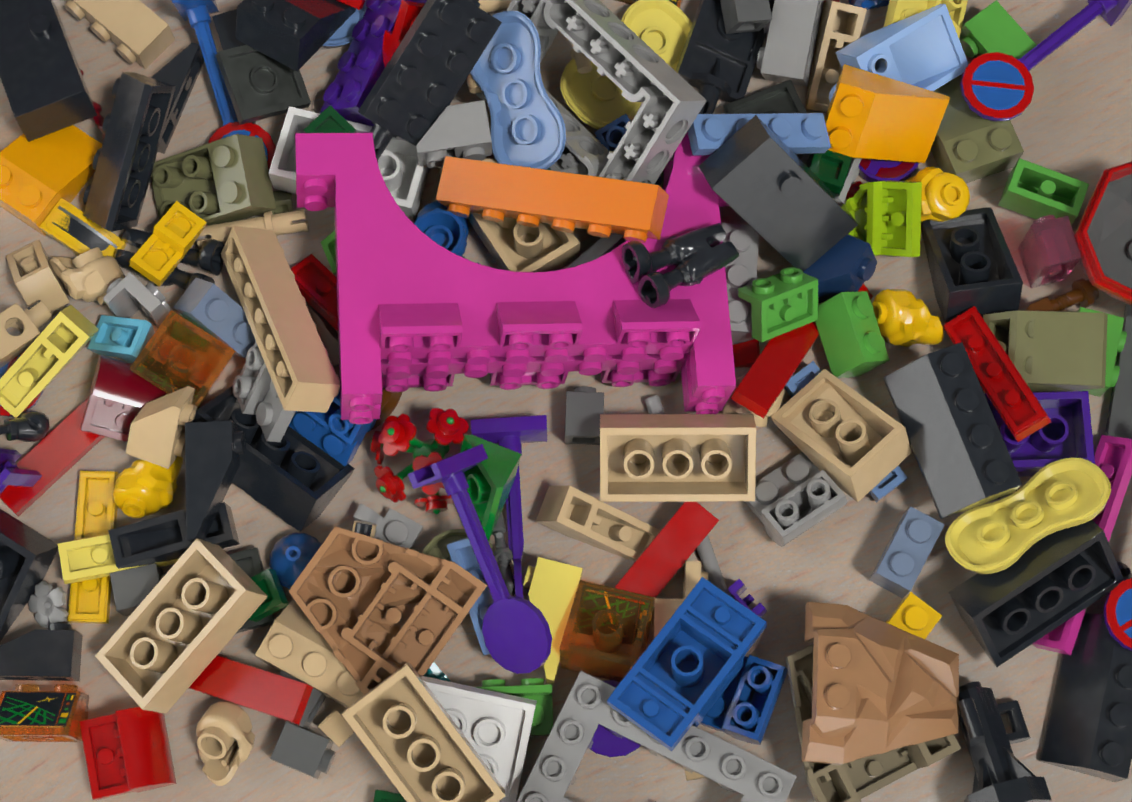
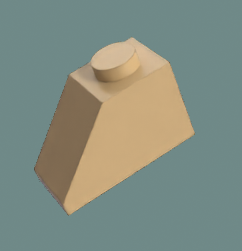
[6,239,70,315]

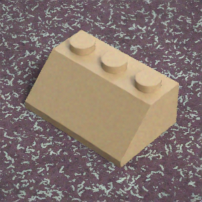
[255,598,364,708]

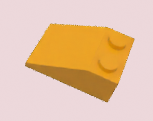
[825,64,950,163]
[0,125,103,236]

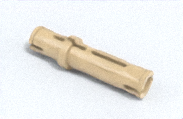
[197,208,309,249]

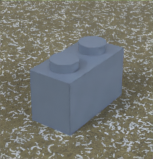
[173,278,256,358]
[869,506,945,598]

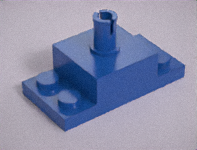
[607,577,767,752]

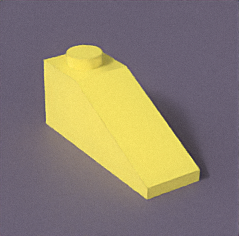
[0,305,99,418]
[523,557,583,685]

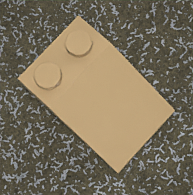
[771,369,912,502]

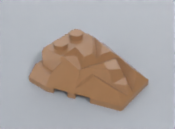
[289,526,487,695]
[801,602,959,765]

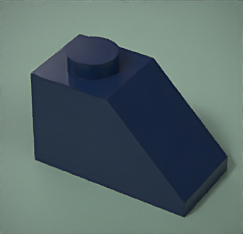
[803,234,877,303]

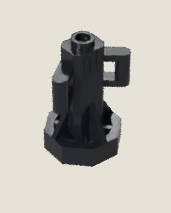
[958,681,1052,802]

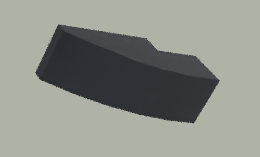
[108,502,240,569]

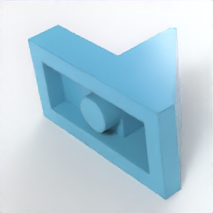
[87,315,156,365]

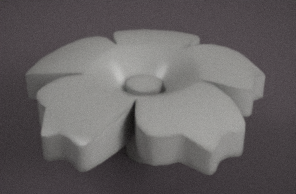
[28,581,69,628]

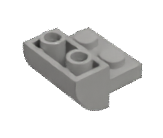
[233,341,296,442]
[744,452,847,547]

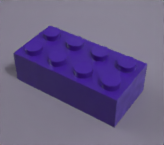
[320,0,427,127]
[984,391,1095,477]

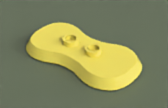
[560,0,693,130]
[945,457,1111,574]

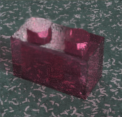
[1018,215,1081,288]

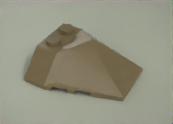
[786,644,961,802]

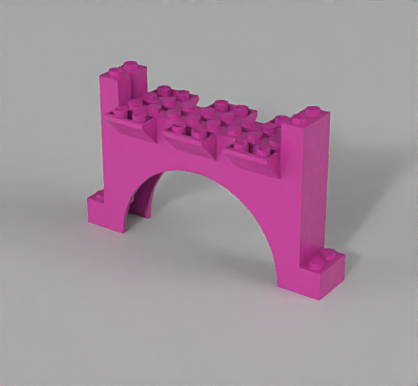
[295,132,736,424]

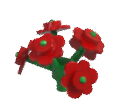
[370,408,469,514]

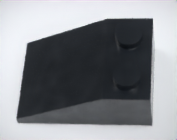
[236,0,357,72]
[921,207,1023,324]
[0,509,58,642]

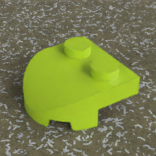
[845,181,922,257]

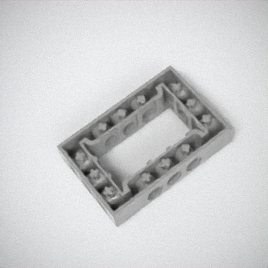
[466,0,707,184]
[517,671,797,802]

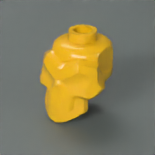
[905,166,970,222]
[872,289,944,347]
[113,456,183,518]

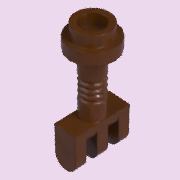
[1024,278,1099,312]

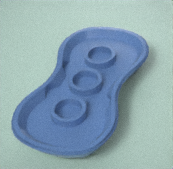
[470,11,566,170]

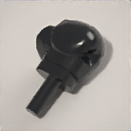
[0,411,50,442]

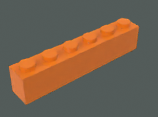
[436,156,669,243]

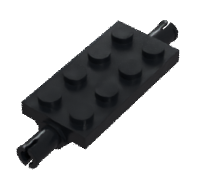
[358,0,502,162]
[676,0,775,114]

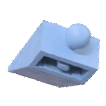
[829,4,969,102]

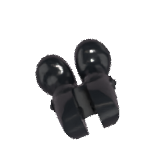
[622,223,739,308]
[114,228,224,291]

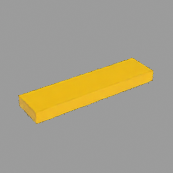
[68,471,120,624]

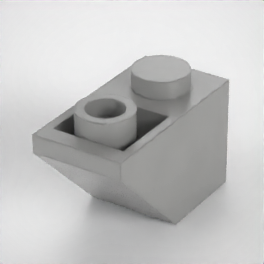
[416,100,492,168]

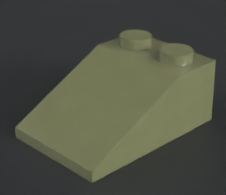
[931,74,1024,183]

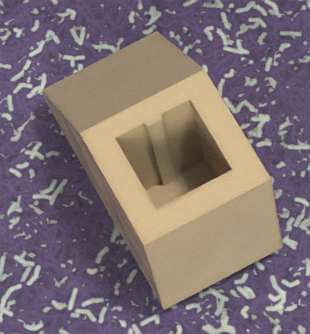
[126,386,197,469]

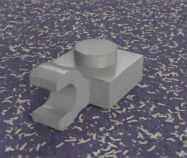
[353,504,423,549]

